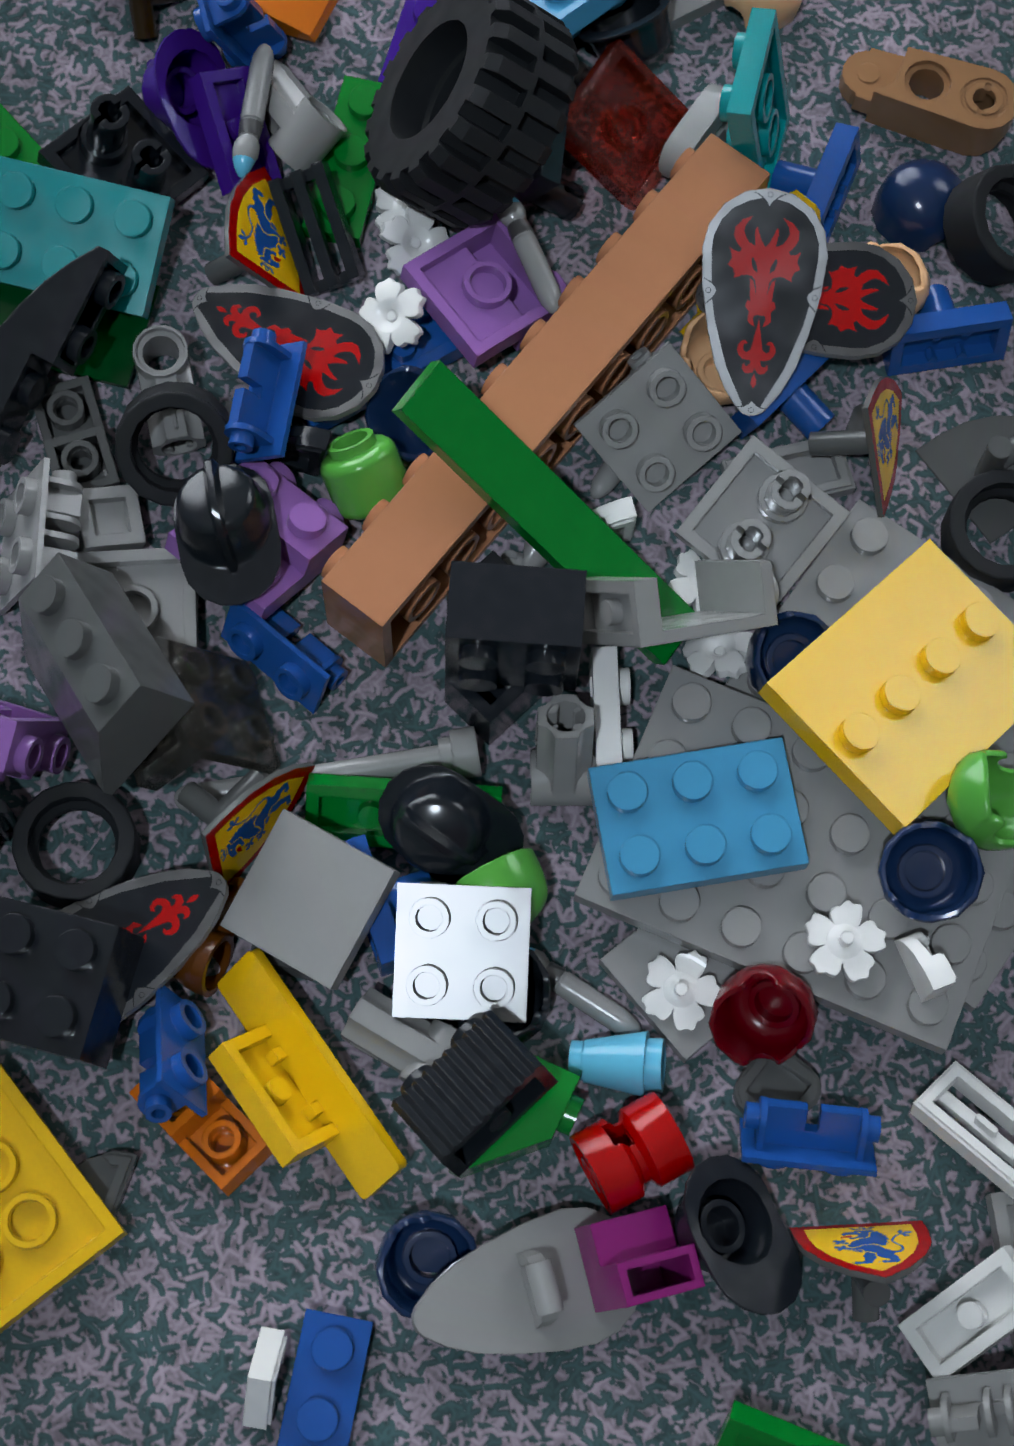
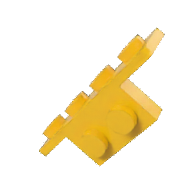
[208,948,407,1199]

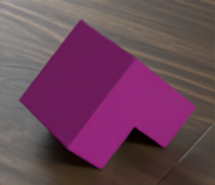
[574,1205,705,1313]

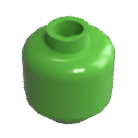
[320,428,406,520]

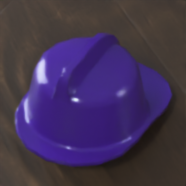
[141,28,226,170]

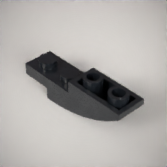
[0,246,128,467]

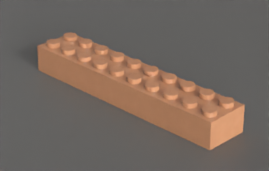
[321,133,770,668]

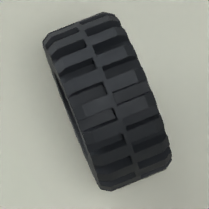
[364,0,579,228]

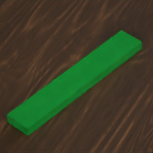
[392,360,695,665]

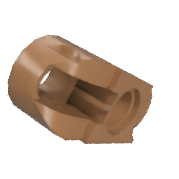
[839,47,1014,156]

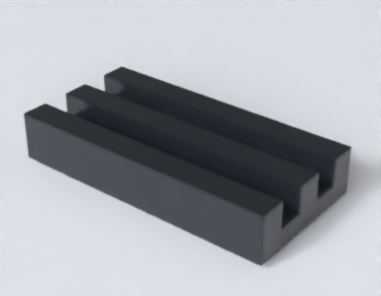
[268,160,366,297]

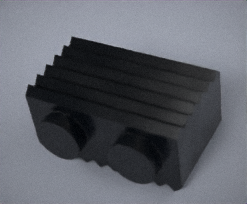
[391,1010,559,1177]

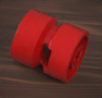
[569,1091,695,1215]

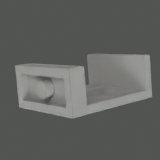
[582,559,779,648]

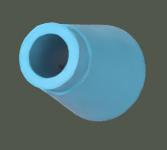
[568,1031,666,1097]

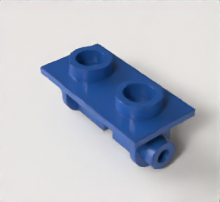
[193,0,288,68]
[224,328,308,464]
[221,604,348,714]
[137,985,208,1123]
[739,1096,881,1177]

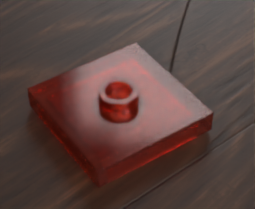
[564,39,689,211]

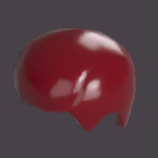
[708,964,819,1066]

